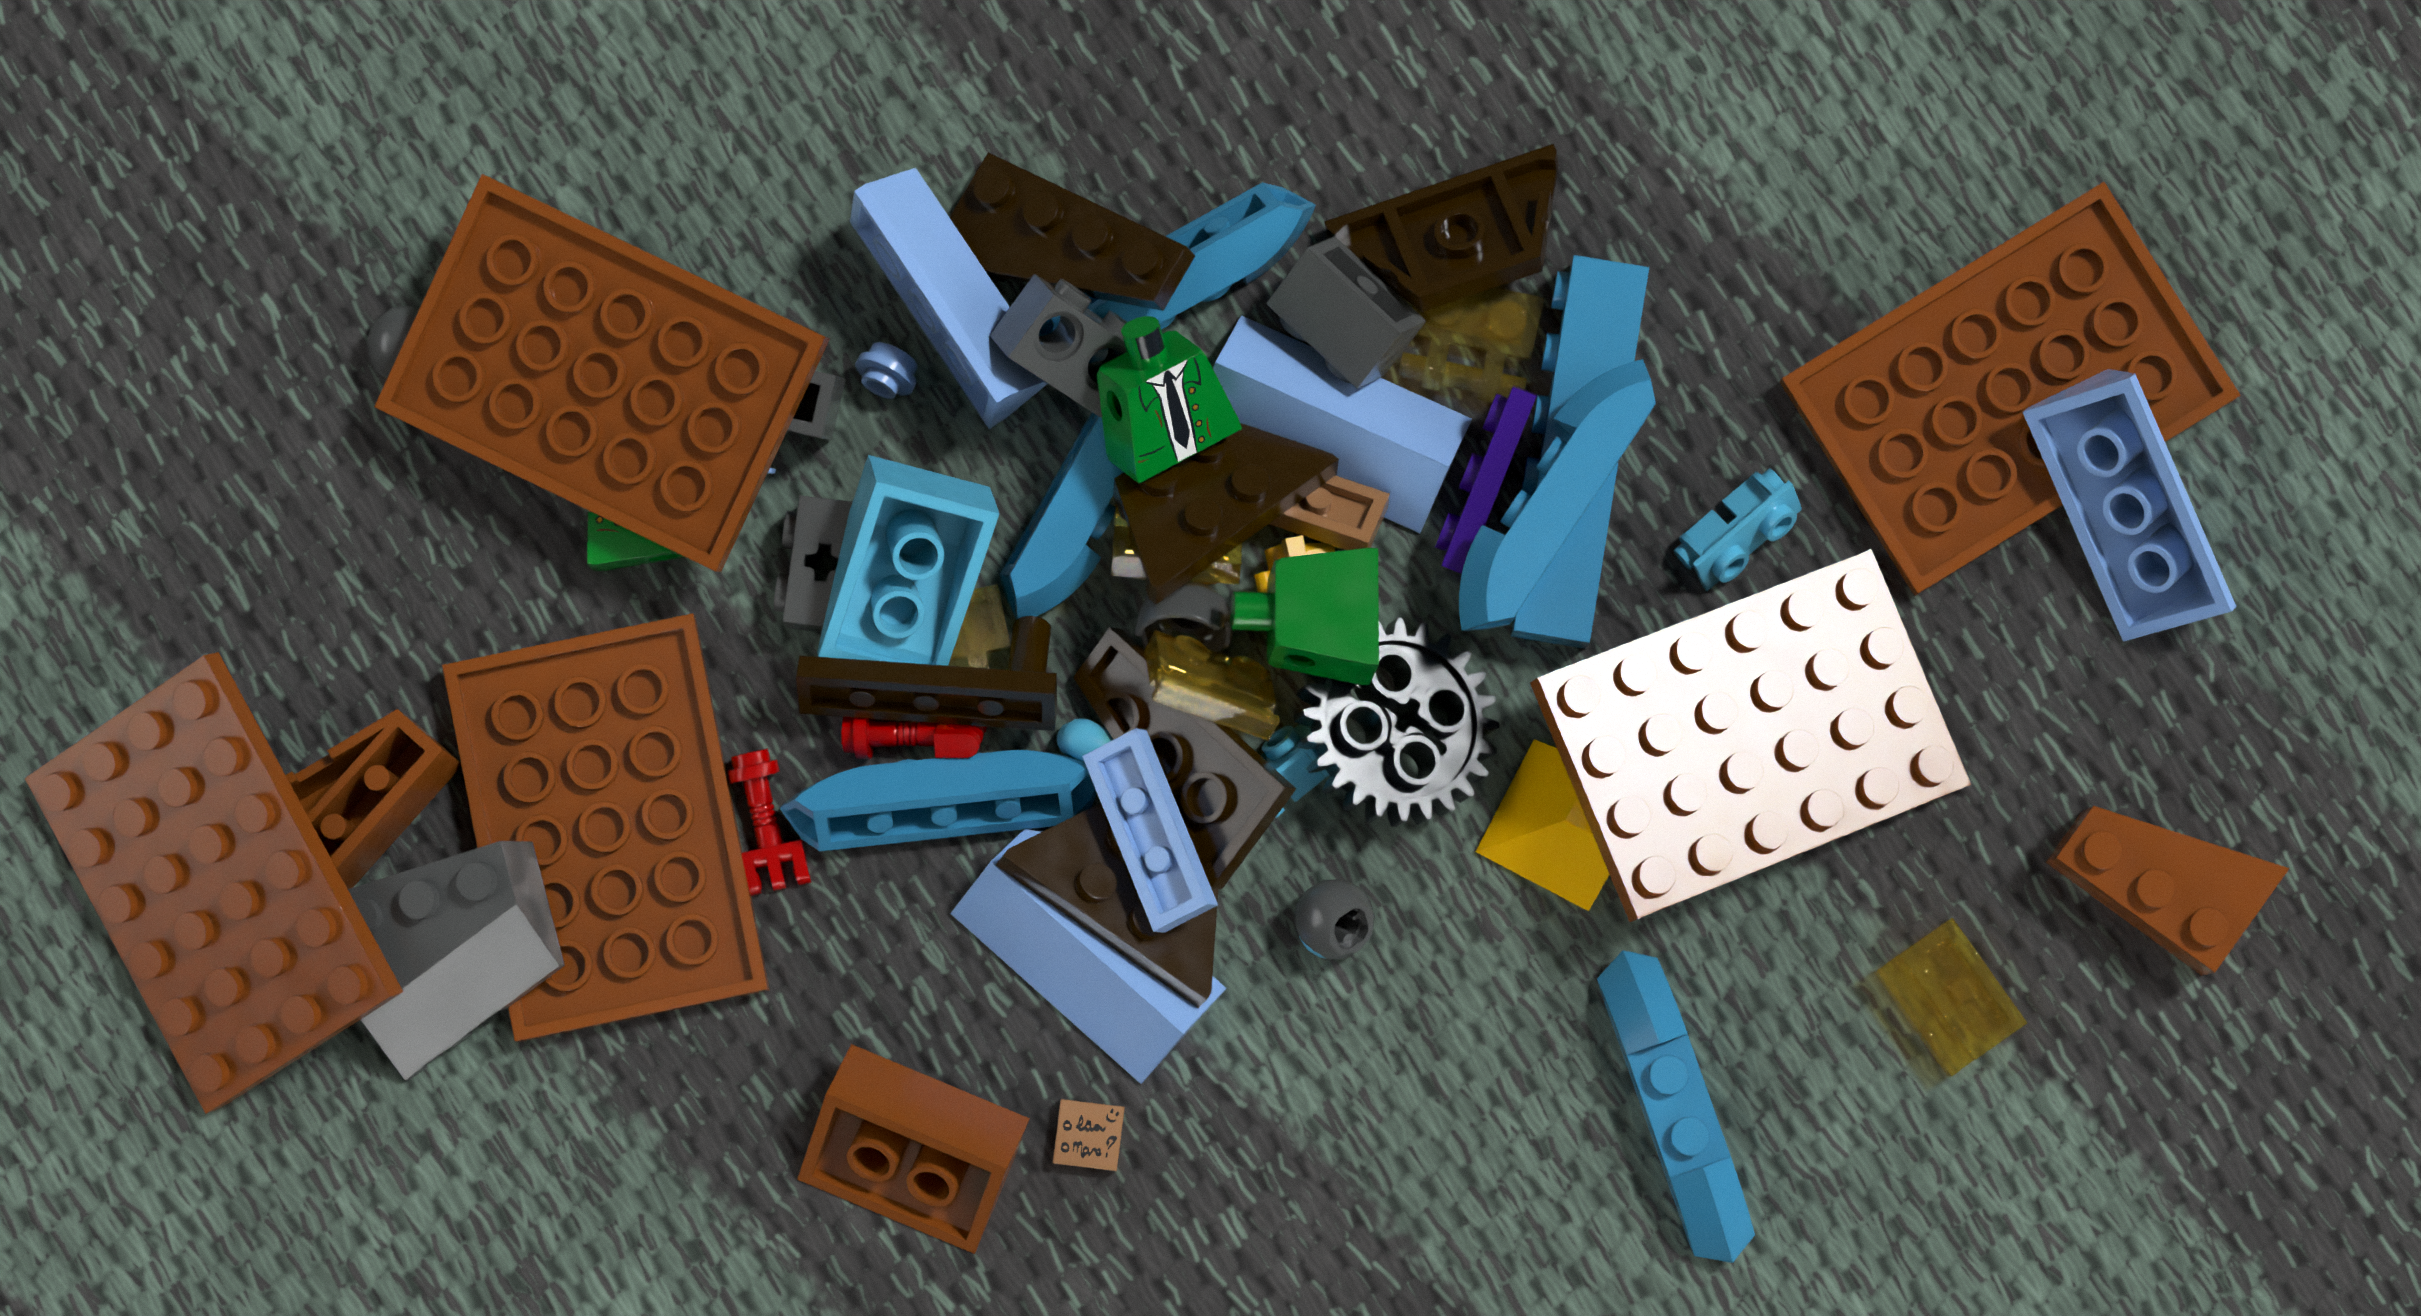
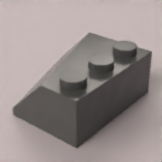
[348,841,565,1080]

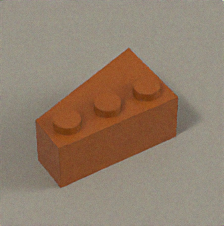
[286,709,462,889]
[2046,806,2290,976]

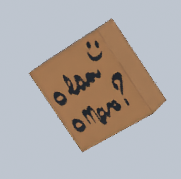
[1053,1099,1125,1171]

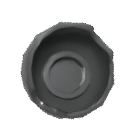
[1134,580,1234,664]

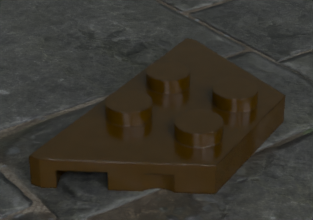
[1324,144,1559,312]
[1113,423,1339,605]
[996,803,1218,1008]

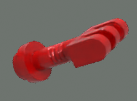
[841,717,988,759]
[727,748,812,896]

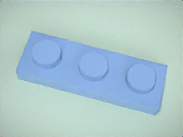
[1082,728,1218,933]

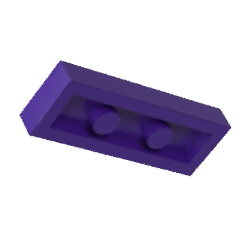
[1435,385,1537,574]

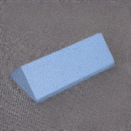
[850,168,1048,429]
[1213,315,1472,534]
[2023,369,2236,642]
[950,827,1226,1084]

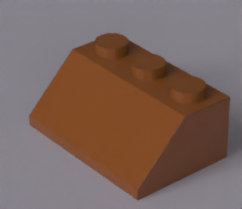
[797,1044,1030,1254]

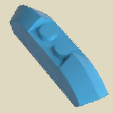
[1039,182,1316,363]
[1459,359,1656,631]
[1000,412,1123,620]
[779,750,1097,851]
[1597,950,1755,1263]

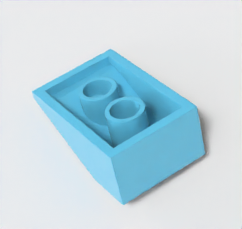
[817,455,1000,666]

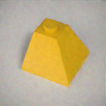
[1475,739,1610,912]

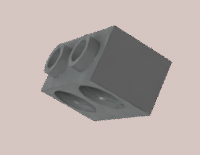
[990,274,1127,418]

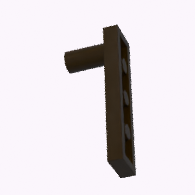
[796,616,1057,731]

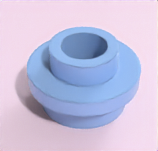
[855,342,918,399]

